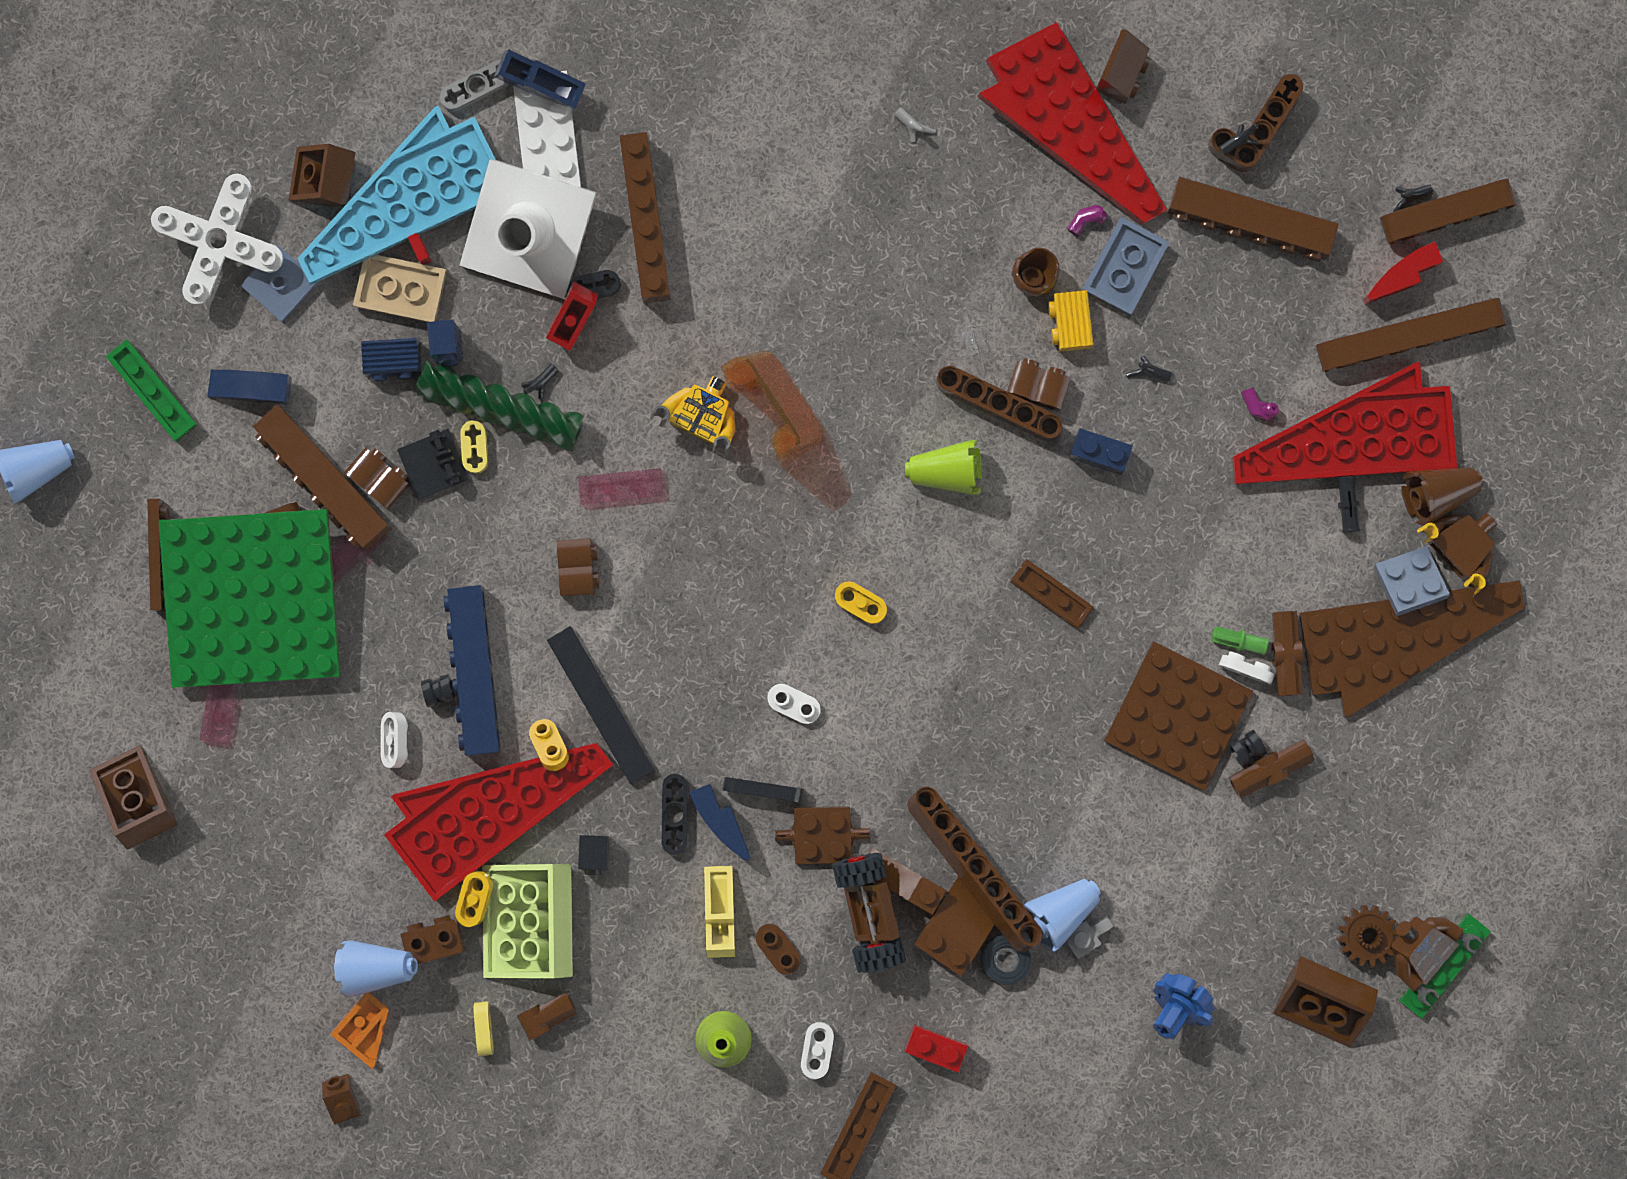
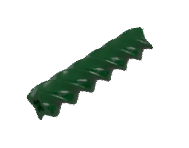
[416,360,584,452]

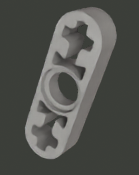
[440,60,510,112]

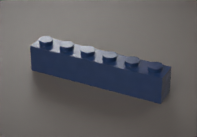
[444,585,501,756]

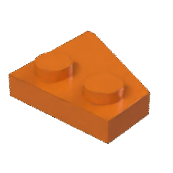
[330,992,389,1069]

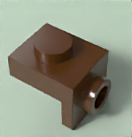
[322,1074,361,1124]

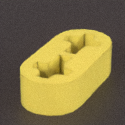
[460,420,488,474]
[474,1001,494,1056]

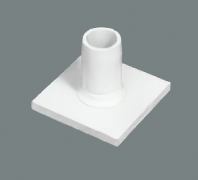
[459,159,597,299]

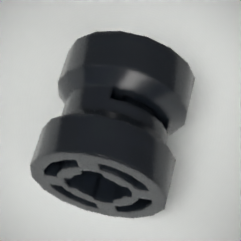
[421,674,455,708]
[1228,730,1267,767]

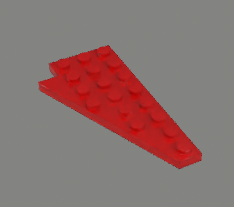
[978,22,1167,225]
[384,743,614,902]

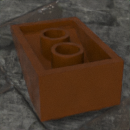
[89,745,178,850]
[913,877,995,976]

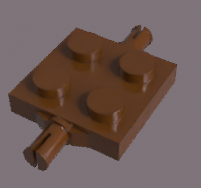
[775,806,870,864]

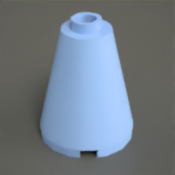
[0,440,75,504]
[1023,879,1101,952]
[334,940,418,997]

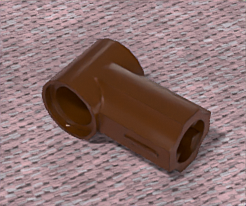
[517,992,578,1041]

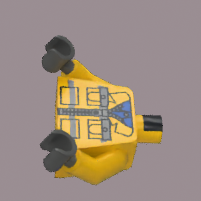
[650,376,736,457]

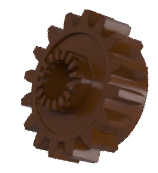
[1336,905,1397,967]

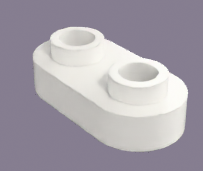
[1219,652,1275,685]
[767,684,820,724]
[381,712,408,768]
[801,1022,834,1079]

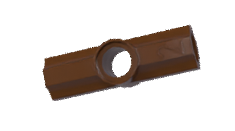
[1271,611,1303,696]
[1228,739,1315,799]

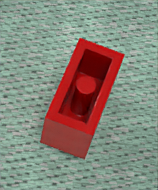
[546,282,598,351]
[904,1024,968,1072]

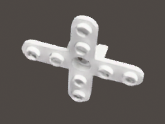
[151,174,283,305]

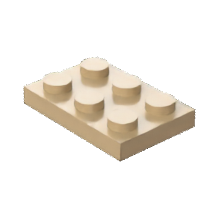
[353,255,447,323]

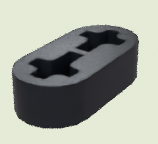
[568,270,621,299]

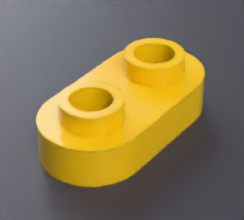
[835,582,887,624]
[529,719,569,771]
[455,871,493,927]

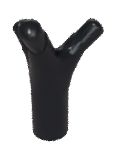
[1219,124,1258,156]
[1393,184,1433,212]
[1126,356,1172,382]
[522,364,559,400]

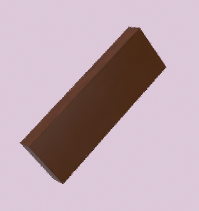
[1010,558,1094,630]

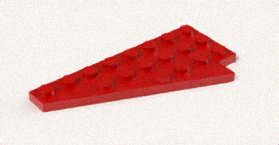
[1232,362,1457,485]

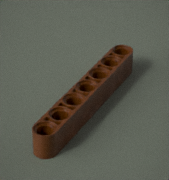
[1316,298,1507,372]
[907,786,1042,952]

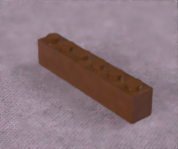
[620,132,671,304]
[1167,176,1339,262]
[252,404,392,551]

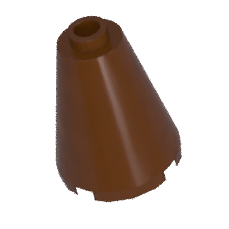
[1401,467,1483,526]

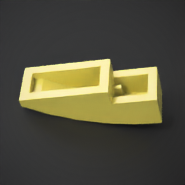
[704,866,735,958]

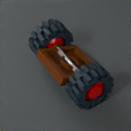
[832,853,906,973]

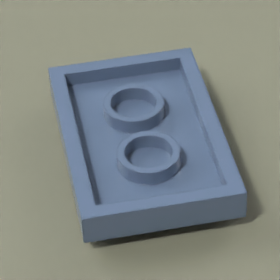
[1082,217,1170,316]

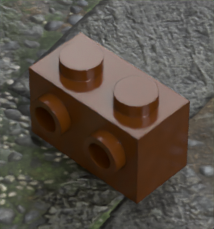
[400,915,466,964]

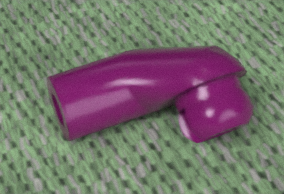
[1067,205,1107,236]
[1241,387,1279,421]

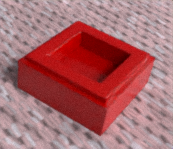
[408,233,432,265]

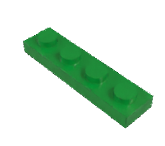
[105,339,198,443]
[1398,913,1491,1019]

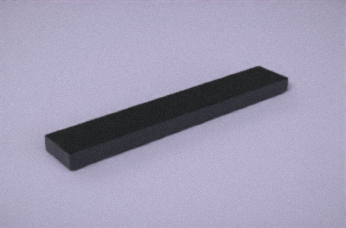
[547,626,654,784]

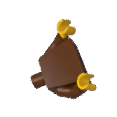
[1417,513,1497,595]

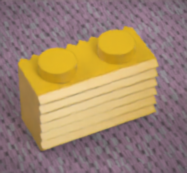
[1048,290,1093,352]

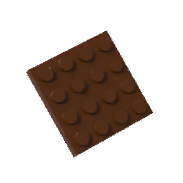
[1104,641,1253,791]

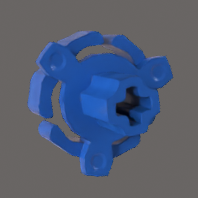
[1153,973,1215,1040]

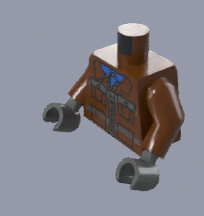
[1391,917,1482,1006]

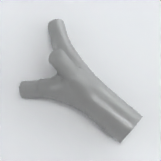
[894,107,936,143]

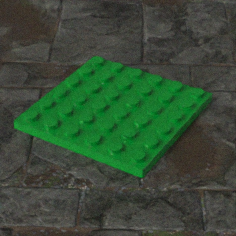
[158,509,341,688]

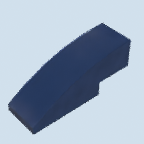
[494,49,586,109]
[207,369,292,405]
[689,784,751,861]

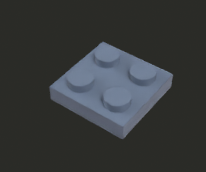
[1374,546,1450,616]

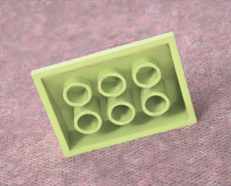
[482,864,573,978]

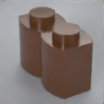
[1007,358,1070,412]
[344,447,410,510]
[557,538,600,597]

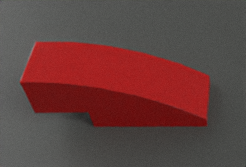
[1363,242,1443,305]

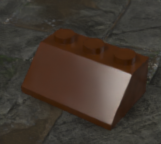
[1273,956,1378,1047]

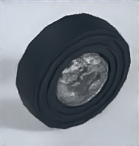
[981,935,1031,985]

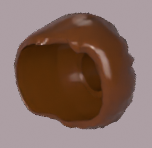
[1011,248,1060,297]

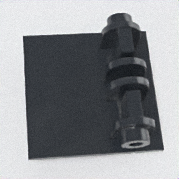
[397,429,469,500]

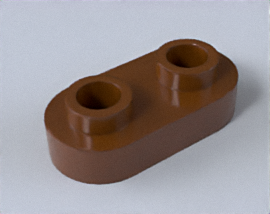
[756,923,801,975]

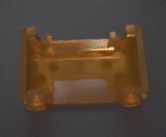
[721,351,823,468]

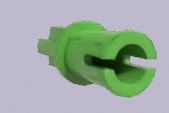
[1212,626,1269,656]

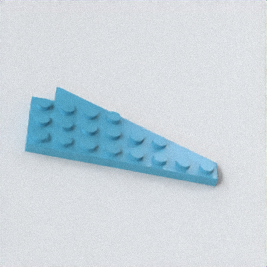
[297,106,496,285]

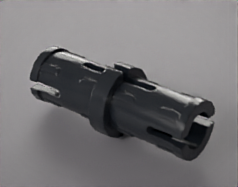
[1337,476,1360,533]

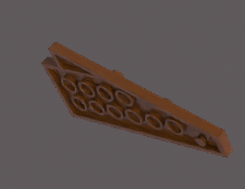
[1299,580,1524,717]

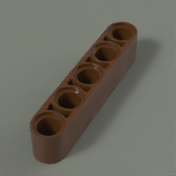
[1380,179,1517,245]
[936,366,1063,441]

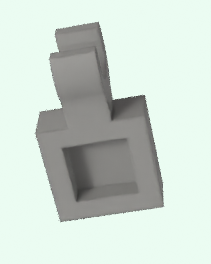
[1066,916,1114,959]

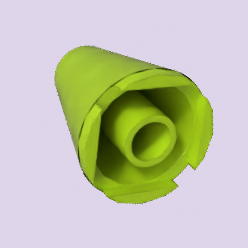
[905,440,982,495]
[695,1011,752,1068]

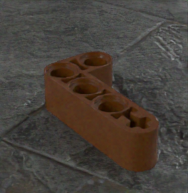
[1208,74,1303,172]

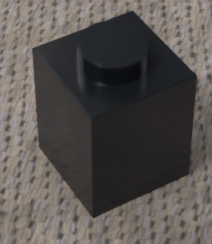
[578,835,609,875]

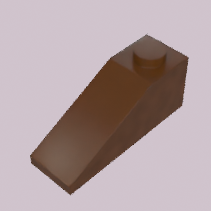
[870,848,946,915]

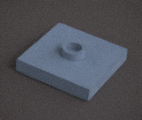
[241,244,319,323]

